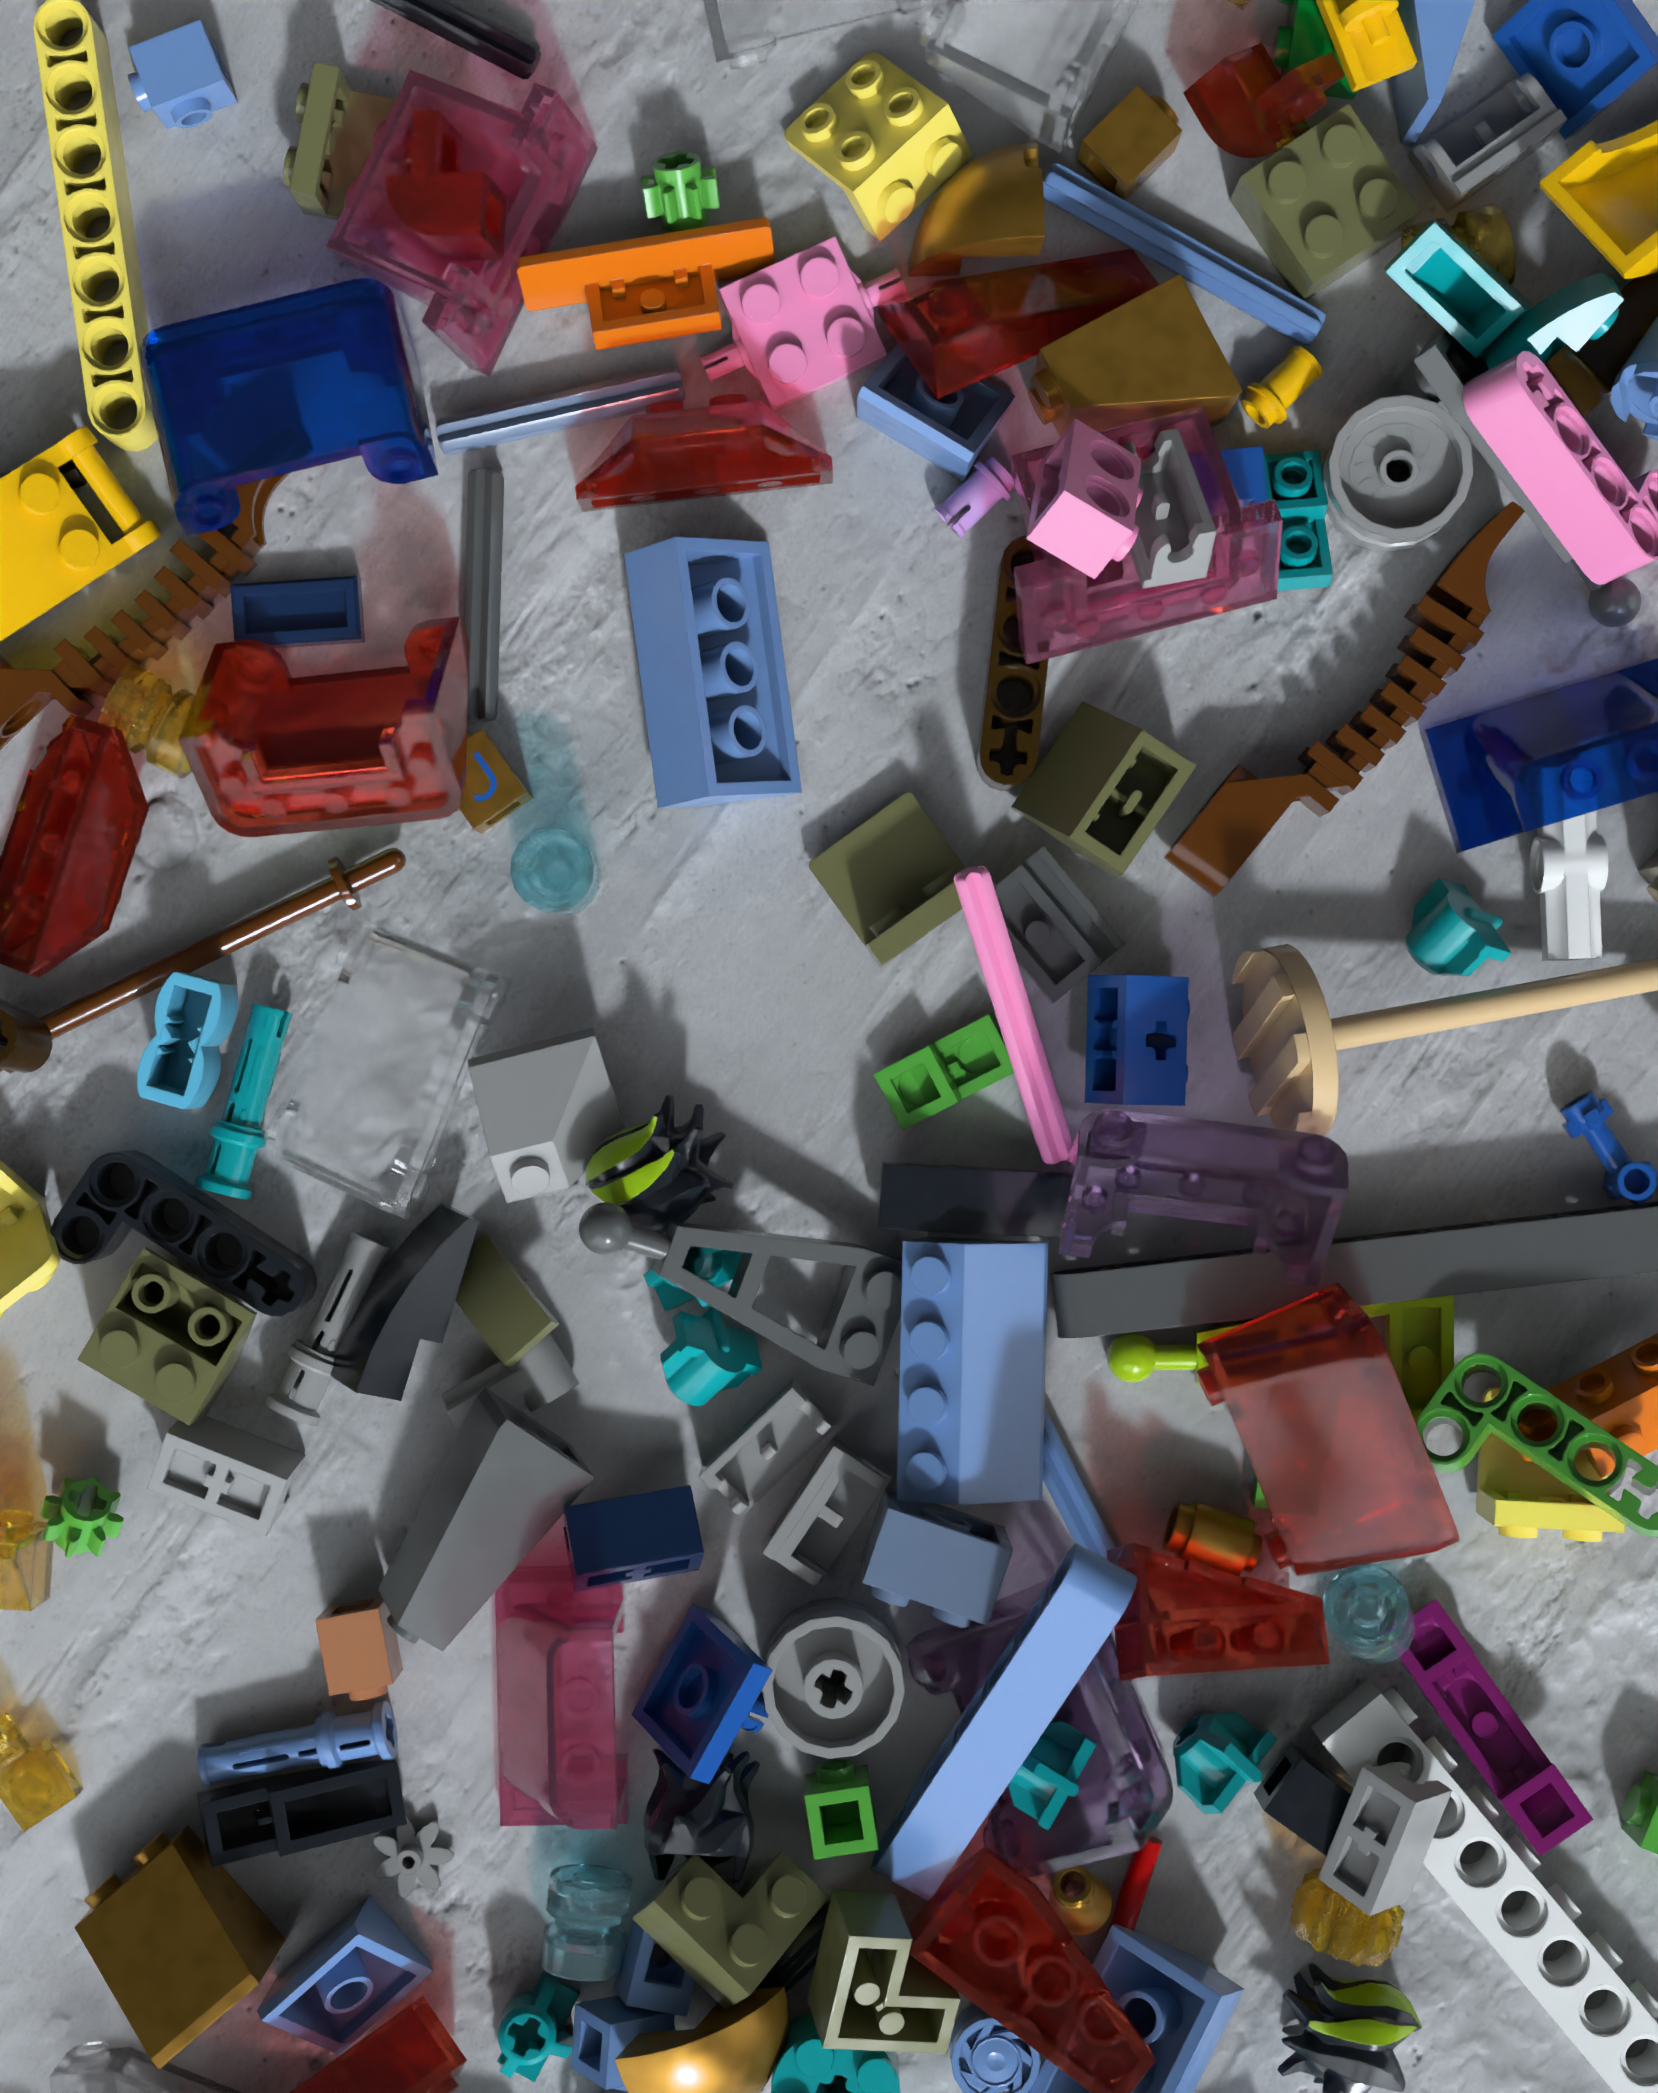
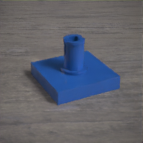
[1492,0,1658,140]
[631,1604,773,1784]

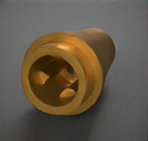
[1048,1864,1112,1935]

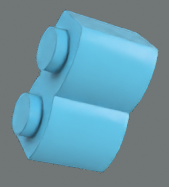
[137,972,238,1109]

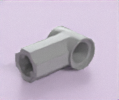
[441,1333,579,1431]

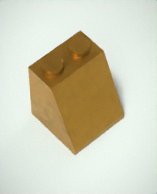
[1027,274,1243,437]
[74,1825,286,2069]

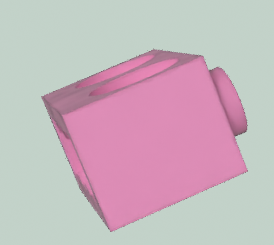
[1027,418,1143,579]

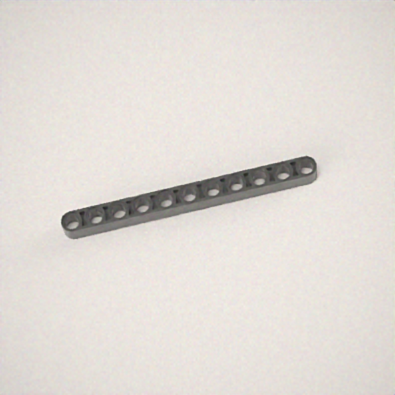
[1051,1201,1658,1339]

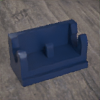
[563,1485,704,1593]

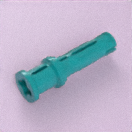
[194,1003,293,1200]

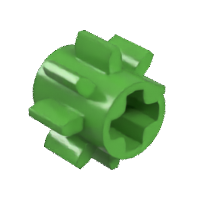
[641,151,721,232]
[40,1476,124,1558]

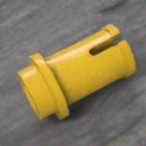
[1241,346,1323,429]

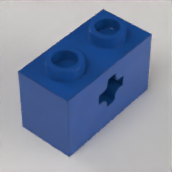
[1085,974,1190,1106]

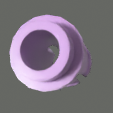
[934,456,1017,539]

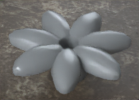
[372,1816,454,1898]

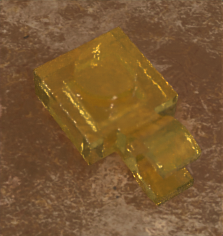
[0,1712,83,1832]

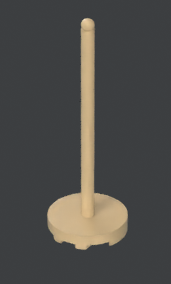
[1232,944,1658,1144]

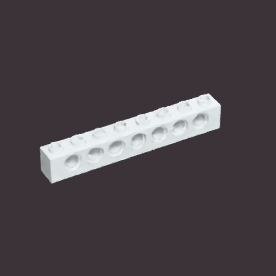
[1310,1678,1658,2093]

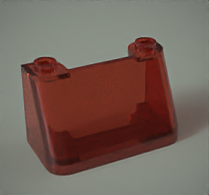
[178,616,470,837]
[1195,1282,1460,1577]

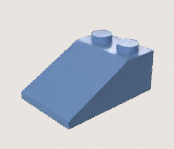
[1391,0,1475,147]

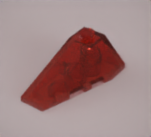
[878,249,1159,399]

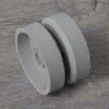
[1322,395,1474,552]
[763,1597,905,1759]

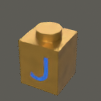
[1077,85,1183,200]
[429,729,533,834]

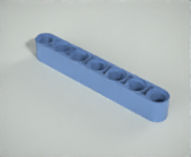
[871,1543,1137,1900]

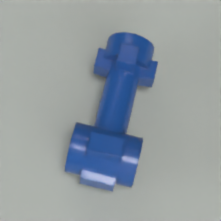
[1560,1090,1657,1205]

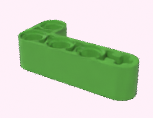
[1413,1353,1658,1538]

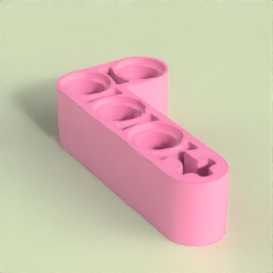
[1462,351,1658,585]

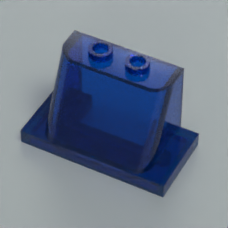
[1420,658,1658,853]

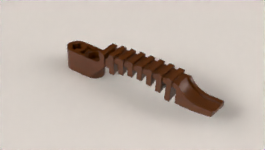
[0,428,313,750]
[1164,501,1525,898]

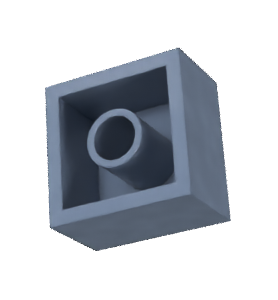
[861,1486,1013,1628]

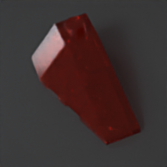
[909,1846,1156,2093]

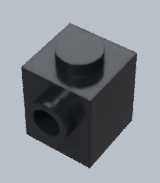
[1254,1742,1354,1856]

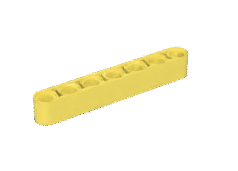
[33,0,161,452]

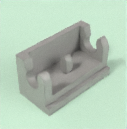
[1407,72,1567,213]
[1122,428,1217,589]
[699,1379,837,1515]
[147,1416,306,1536]
[762,1437,892,1586]
[1318,1762,1452,1916]

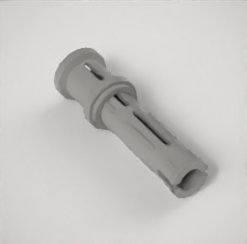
[264,1231,390,1426]

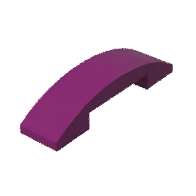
[1383,1599,1594,1856]

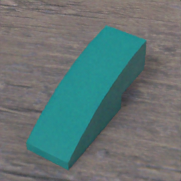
[1384,219,1565,364]

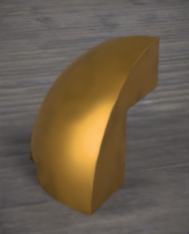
[909,142,1045,277]
[615,1987,789,2093]

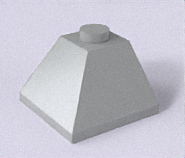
[468,1028,625,1203]

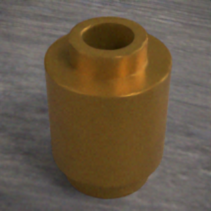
[1162,1500,1262,1581]

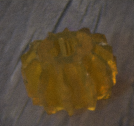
[1290,1868,1405,1967]

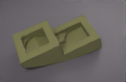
[455,1232,559,1367]

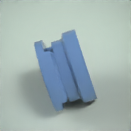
[949,1999,1041,2093]

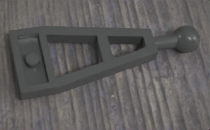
[1413,327,1641,627]
[579,1202,902,1386]

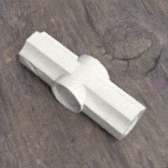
[1529,765,1609,961]

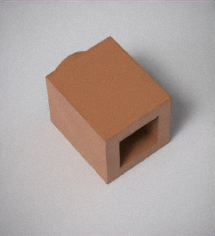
[315,1597,403,1701]

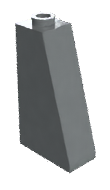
[378,1387,595,1652]

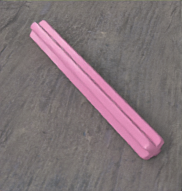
[954,865,1075,1164]

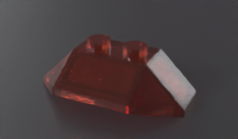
[575,394,833,512]
[0,714,149,978]

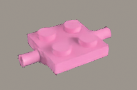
[699,237,907,412]

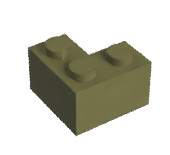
[632,1851,829,2010]
[807,1889,961,2054]

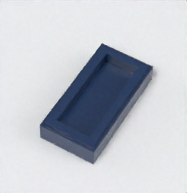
[230,576,365,651]

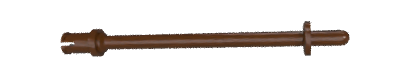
[0,848,406,1074]

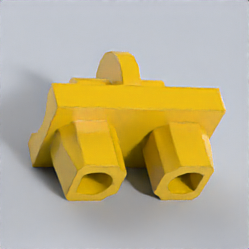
[1316,0,1417,92]

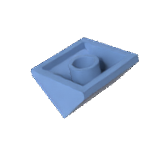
[857,331,1016,482]
[257,1895,434,2055]

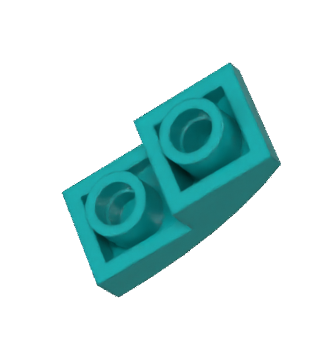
[1482,271,1624,369]
[1259,450,1333,592]

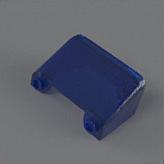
[140,278,439,537]

